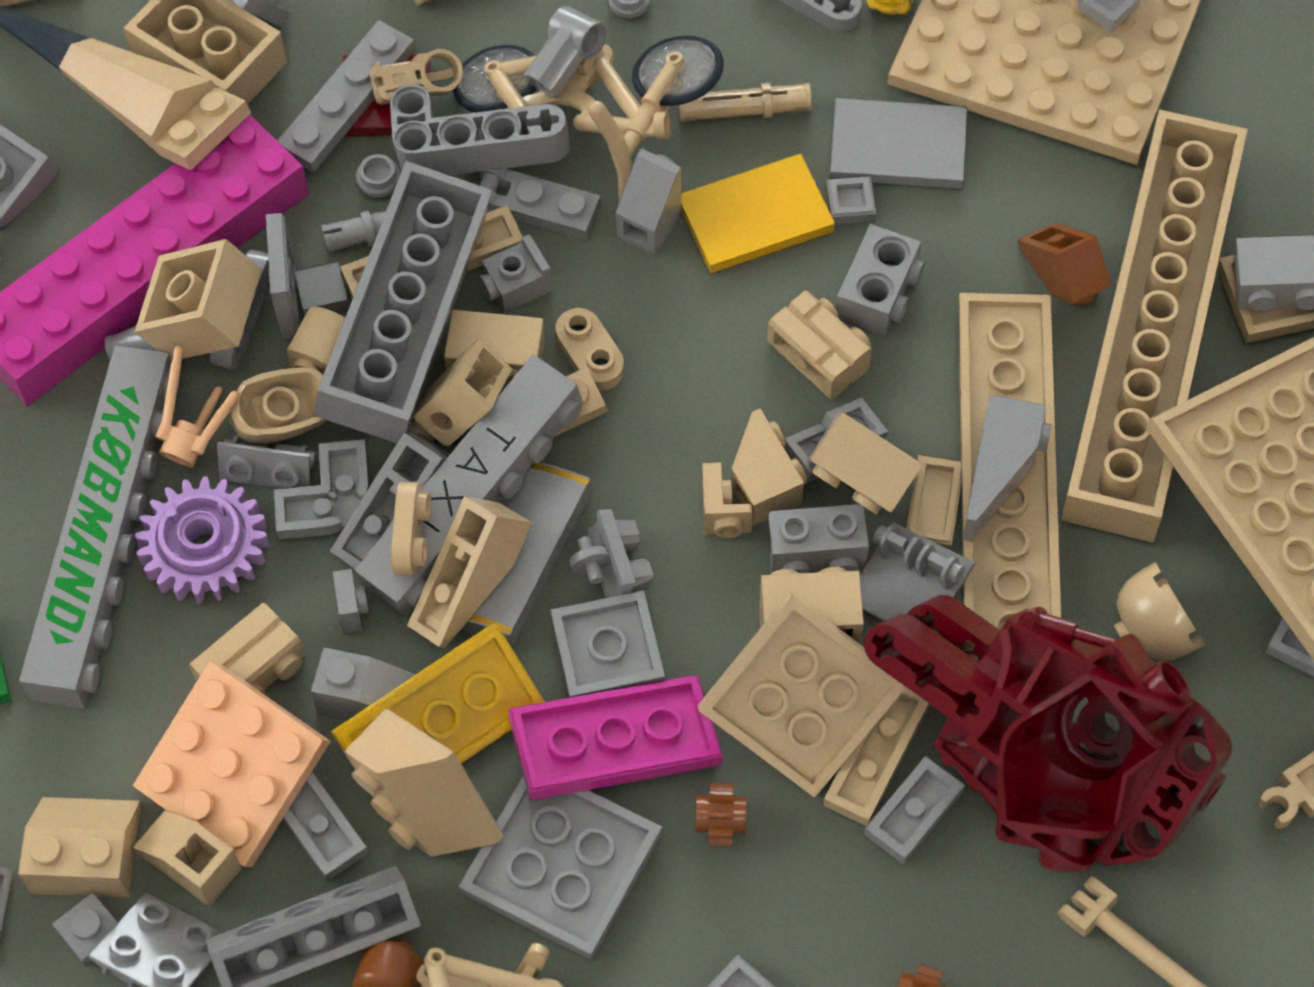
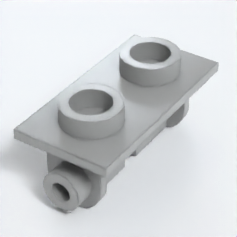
[217,436,317,489]

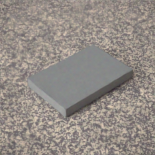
[830,98,967,189]

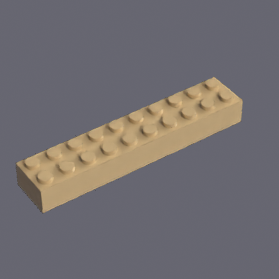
[1060,110,1248,543]

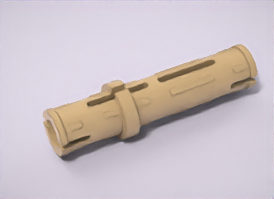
[678,83,812,122]

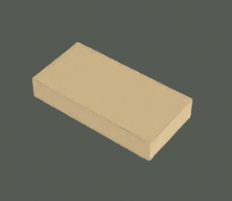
[906,455,961,550]

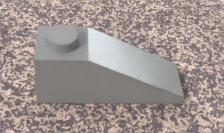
[962,395,1052,542]
[330,432,450,569]
[310,647,416,720]

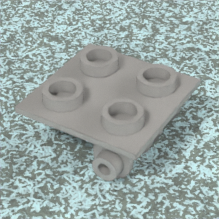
[860,522,975,621]
[89,892,224,987]

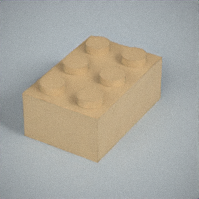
[124,0,287,105]

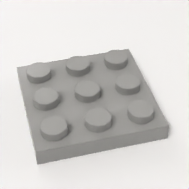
[458,776,662,961]

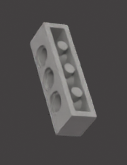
[206,866,421,987]

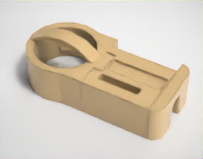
[369,49,463,105]

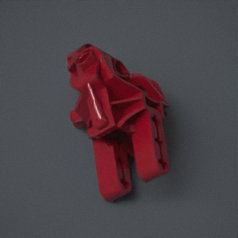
[864,595,1232,872]

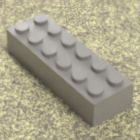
[314,161,492,443]

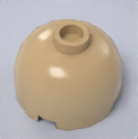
[1114,562,1205,661]

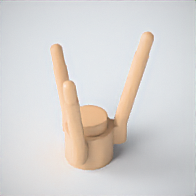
[155,346,239,468]

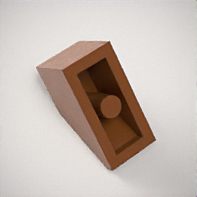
[1017,222,1112,305]

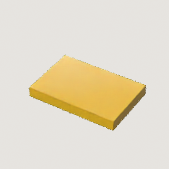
[681,153,835,274]

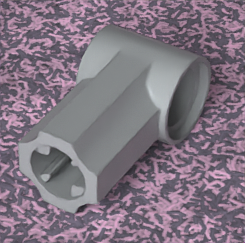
[523,6,607,98]

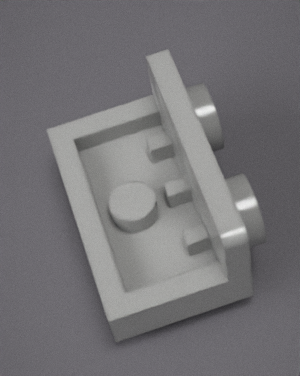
[768,504,869,573]

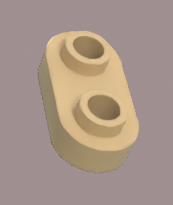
[555,308,624,391]
[391,482,432,576]

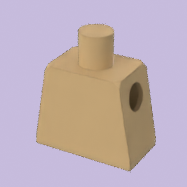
[409,338,512,446]

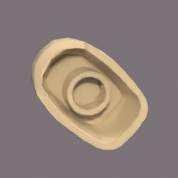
[229,367,328,444]

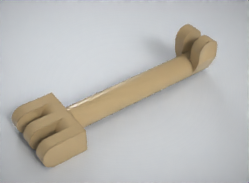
[1058,877,1207,987]

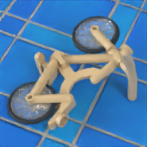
[453,35,724,202]

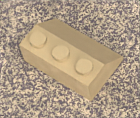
[344,708,504,857]

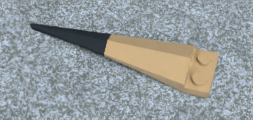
[0,7,251,170]

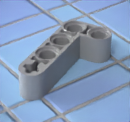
[390,84,571,175]

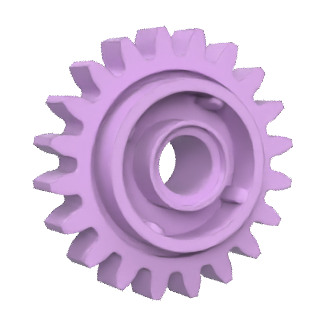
[135,477,269,604]

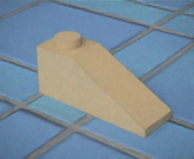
[407,496,532,648]

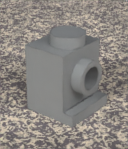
[479,234,552,314]

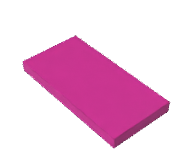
[508,675,723,801]

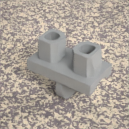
[569,509,654,598]

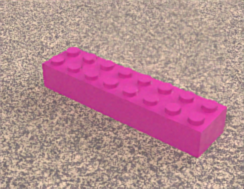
[0,115,309,407]

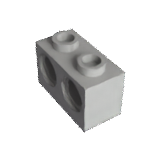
[836,224,925,337]

